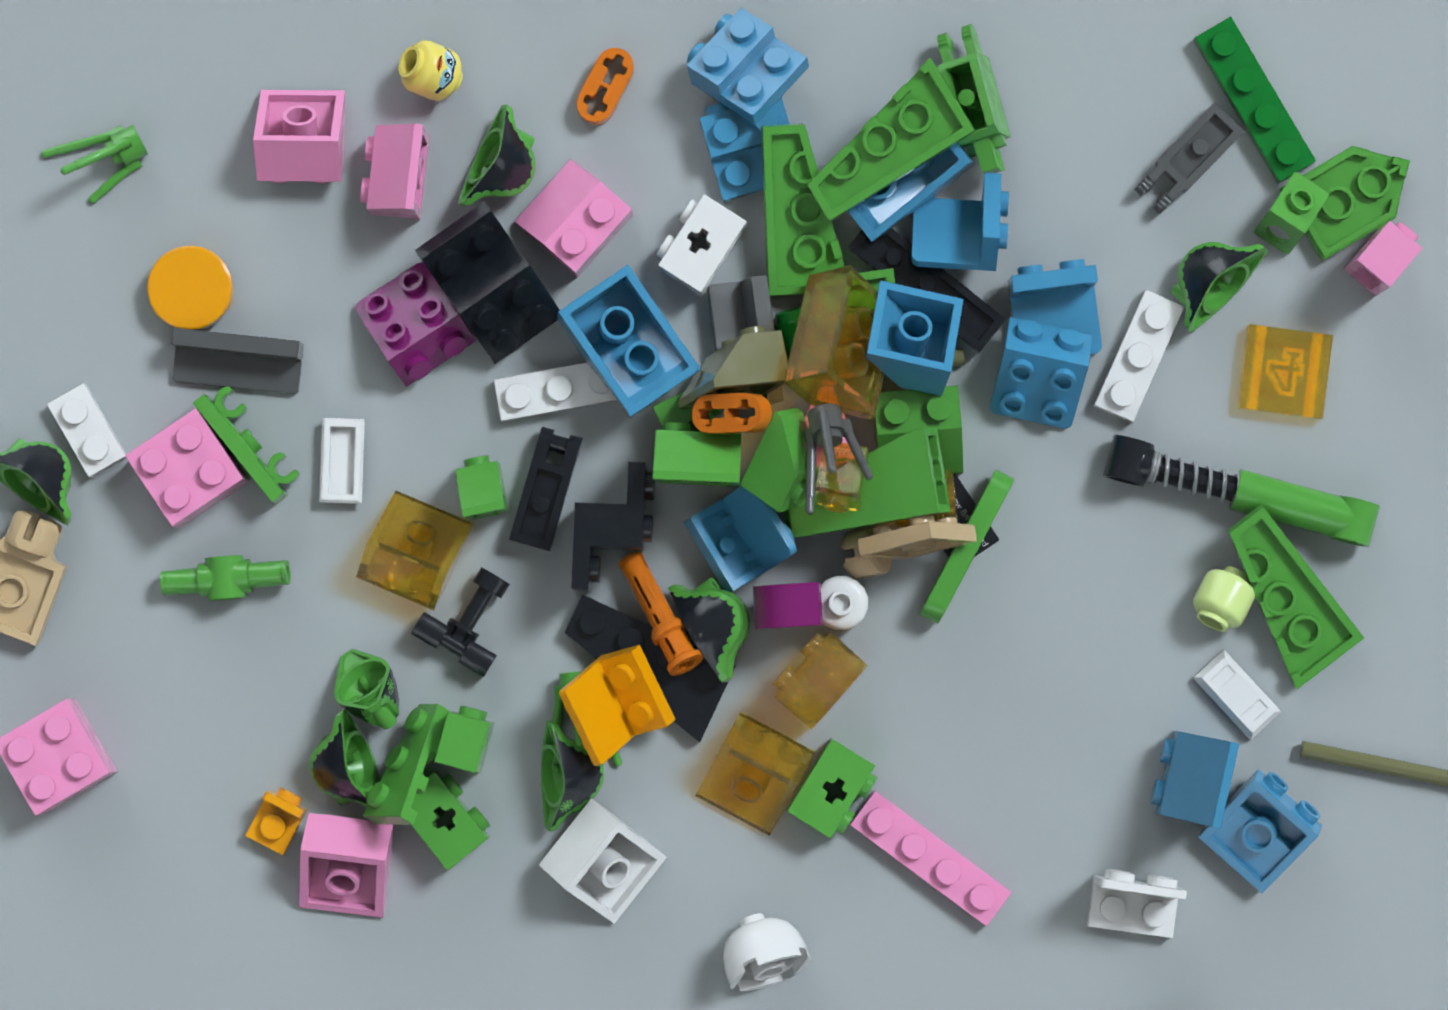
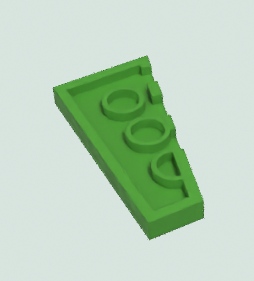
[1227,504,1364,689]

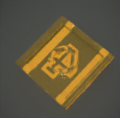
[1237,324,1333,419]

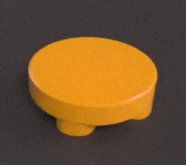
[147,246,234,330]

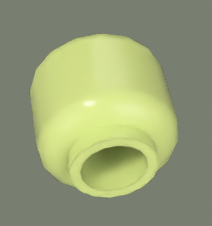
[1193,566,1255,632]

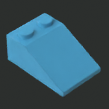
[848,143,976,242]
[557,265,701,418]
[1150,731,1239,829]

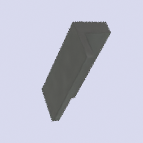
[707,275,784,405]
[171,328,304,394]

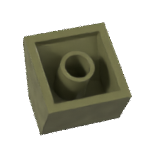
[678,326,791,409]

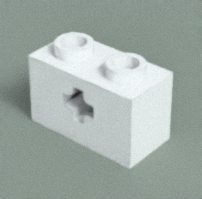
[656,194,747,296]

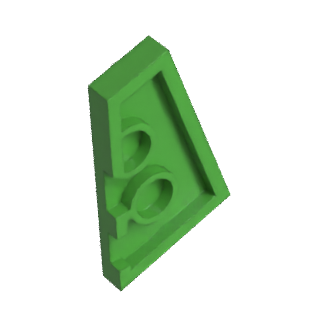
[363,704,451,825]

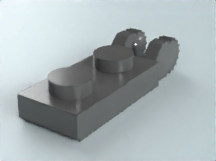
[1134,102,1245,214]

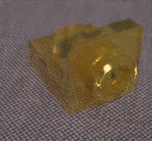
[815,443,869,513]

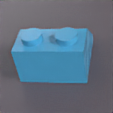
[866,280,964,396]

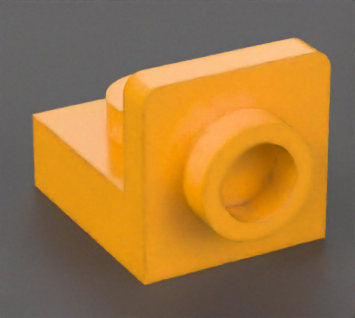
[245,787,308,855]

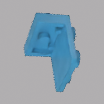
[911,173,1009,271]
[1008,259,1102,355]
[990,317,1093,429]
[683,486,797,592]

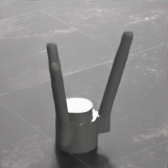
[804,403,873,515]

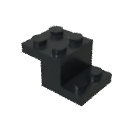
[415,201,560,364]
[572,462,655,592]

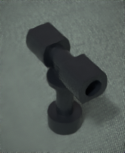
[411,567,510,677]

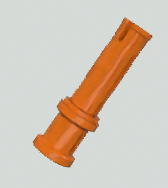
[618,552,704,676]

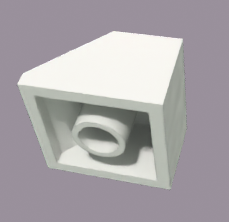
[539,798,667,924]

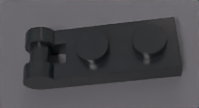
[509,426,583,552]

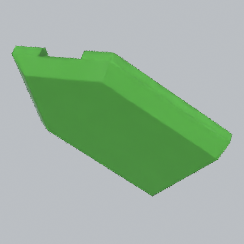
[1280,146,1410,261]

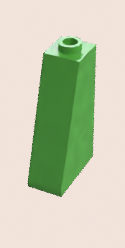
[784,427,951,538]

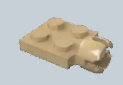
[0,510,68,646]
[840,515,977,579]

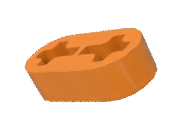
[577,48,634,125]
[692,393,772,434]

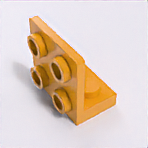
[559,644,675,766]

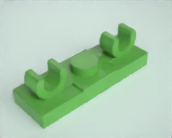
[193,386,300,504]

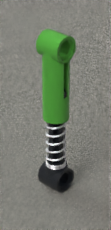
[1103,435,1380,547]

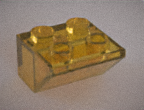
[772,632,868,730]

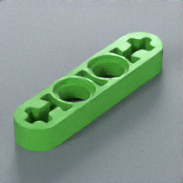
[919,469,1014,624]

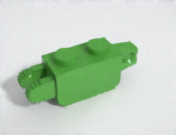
[937,24,1011,173]

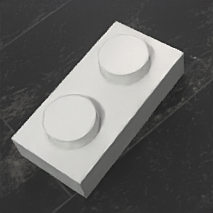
[47,383,126,478]

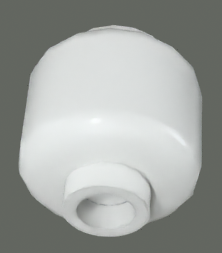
[821,576,868,631]

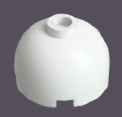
[723,913,811,991]

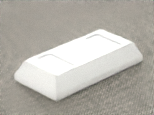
[319,418,365,504]
[1193,649,1281,740]

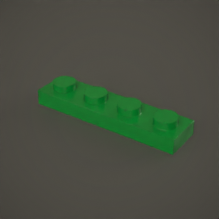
[1193,16,1316,184]

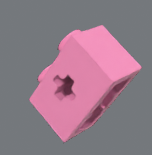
[1344,221,1422,296]

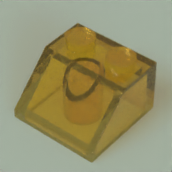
[356,491,473,610]
[695,711,815,836]

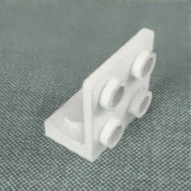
[1087,869,1187,938]

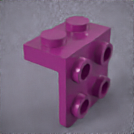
[355,262,476,387]

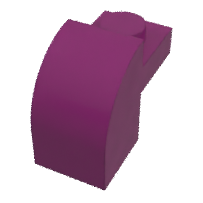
[753,582,823,629]

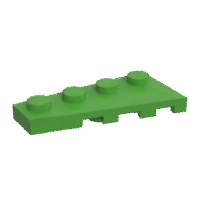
[808,58,976,222]
[761,123,847,296]

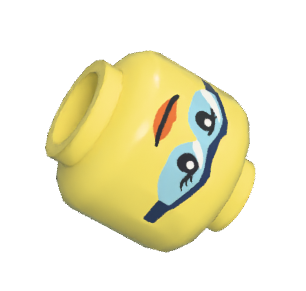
[398,40,463,101]

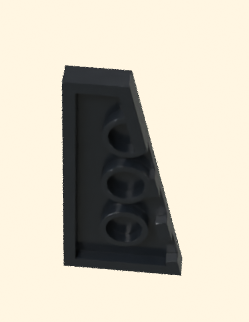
[564,594,736,742]

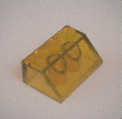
[784,265,884,419]

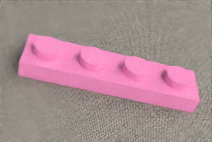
[850,791,1012,927]

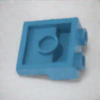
[687,8,809,125]
[699,97,789,203]
[1198,769,1322,894]

